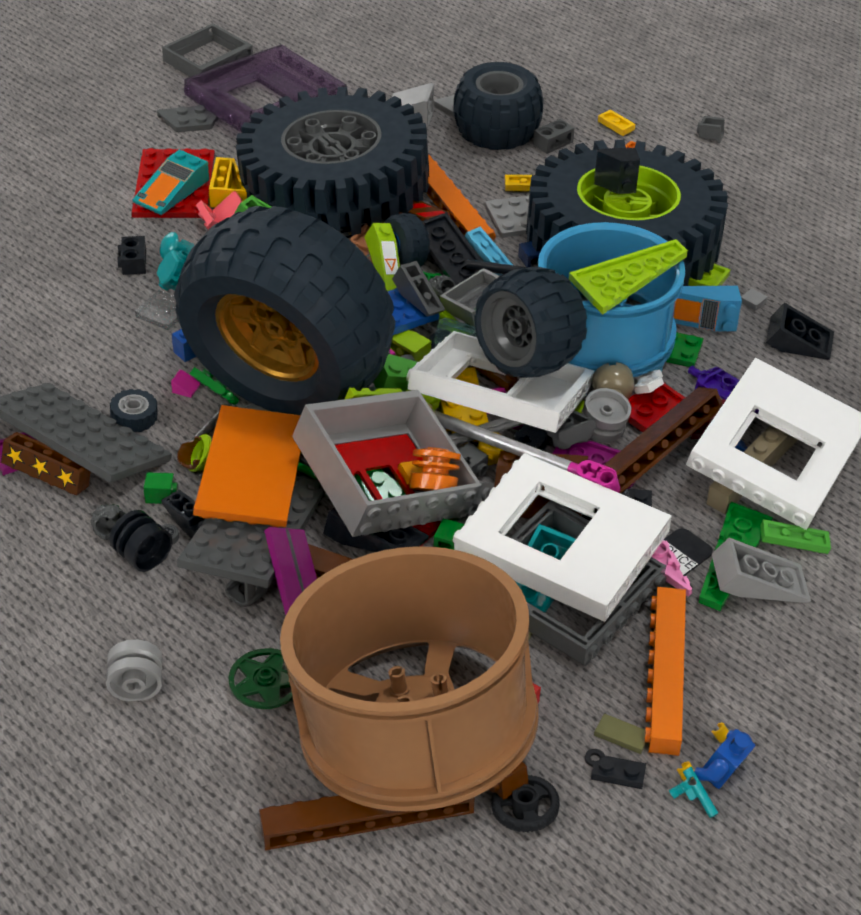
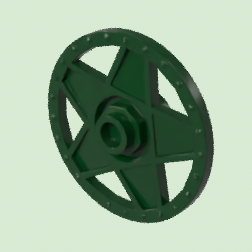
[229,648,293,709]

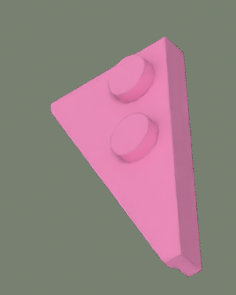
[652,540,692,596]

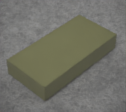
[594,713,646,754]

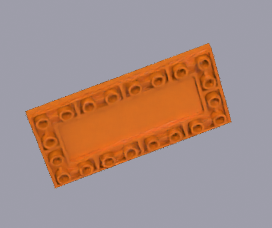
[193,405,301,528]

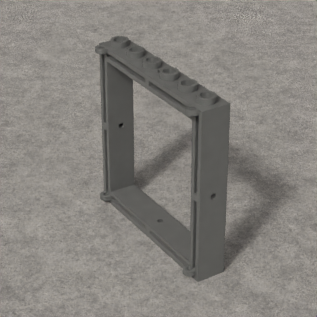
[511,500,666,666]

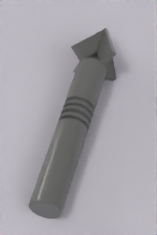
[191,403,232,441]

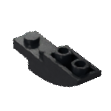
[161,490,205,539]

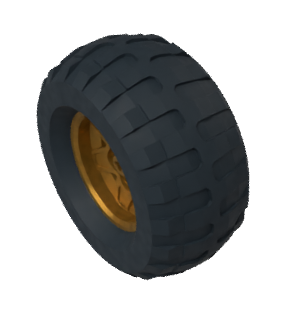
[174,206,395,415]

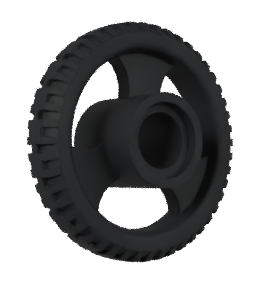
[491,775,560,833]

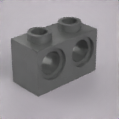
[533,119,575,154]

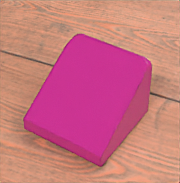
[171,369,200,398]

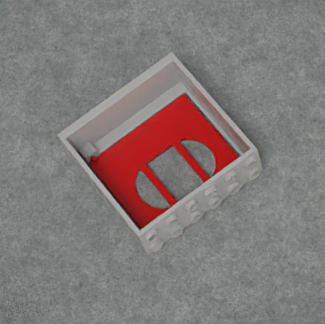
[292,390,482,537]

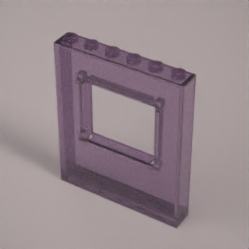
[184,44,347,133]

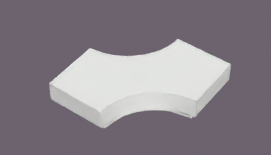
[634,369,664,394]

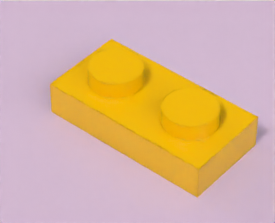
[598,110,635,136]
[505,174,532,191]

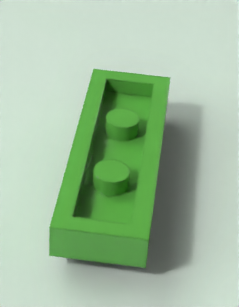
[760,519,831,554]

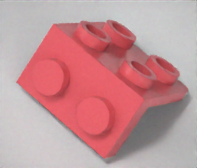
[196,191,243,230]

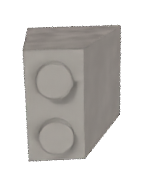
[392,83,434,129]

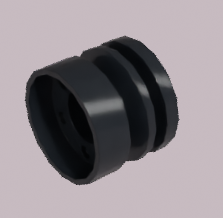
[109,510,173,572]

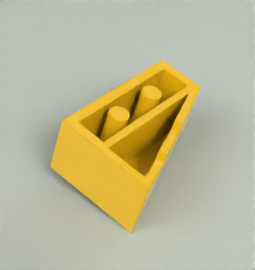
[209,157,247,208]

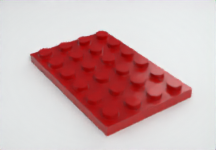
[131,148,215,218]

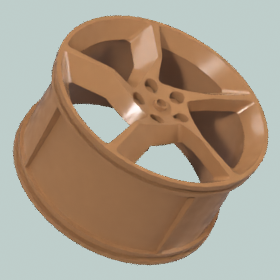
[280,547,539,811]

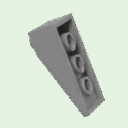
[712,538,811,603]

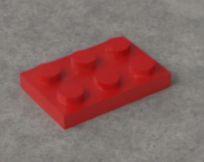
[628,383,686,432]

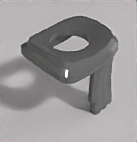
[225,580,271,607]

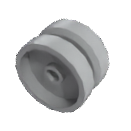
[581,388,631,443]
[106,639,162,701]

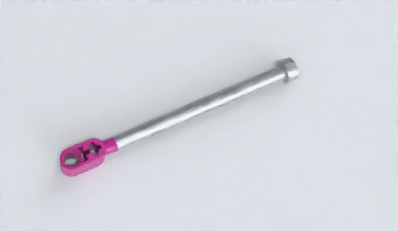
[427,403,620,493]

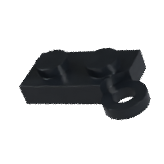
[585,749,647,789]

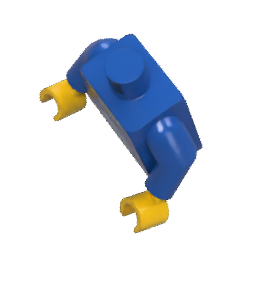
[677,722,756,789]

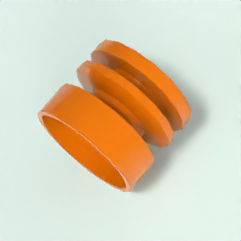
[409,447,461,491]

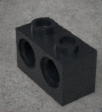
[117,236,147,275]

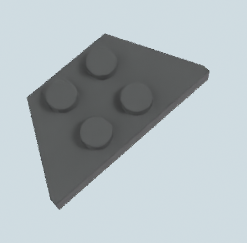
[157,104,224,132]

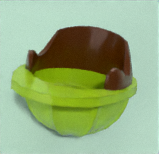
[177,434,211,472]

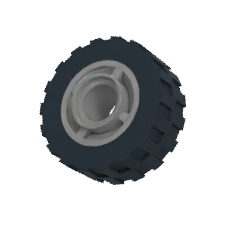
[110,389,158,432]

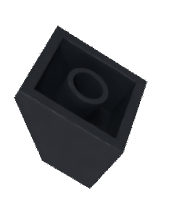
[594,148,640,194]

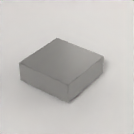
[741,288,768,311]

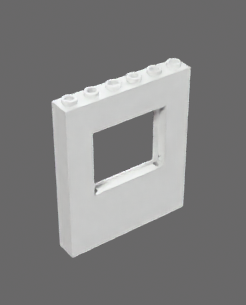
[406,331,594,433]
[686,358,861,530]
[453,453,672,622]

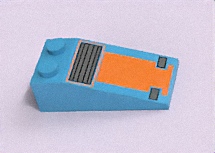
[673,286,742,332]

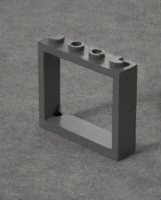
[162,23,253,84]

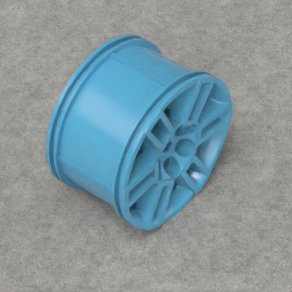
[538,222,685,377]

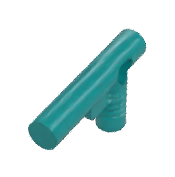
[669,767,719,818]

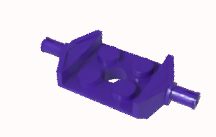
[688,366,759,414]

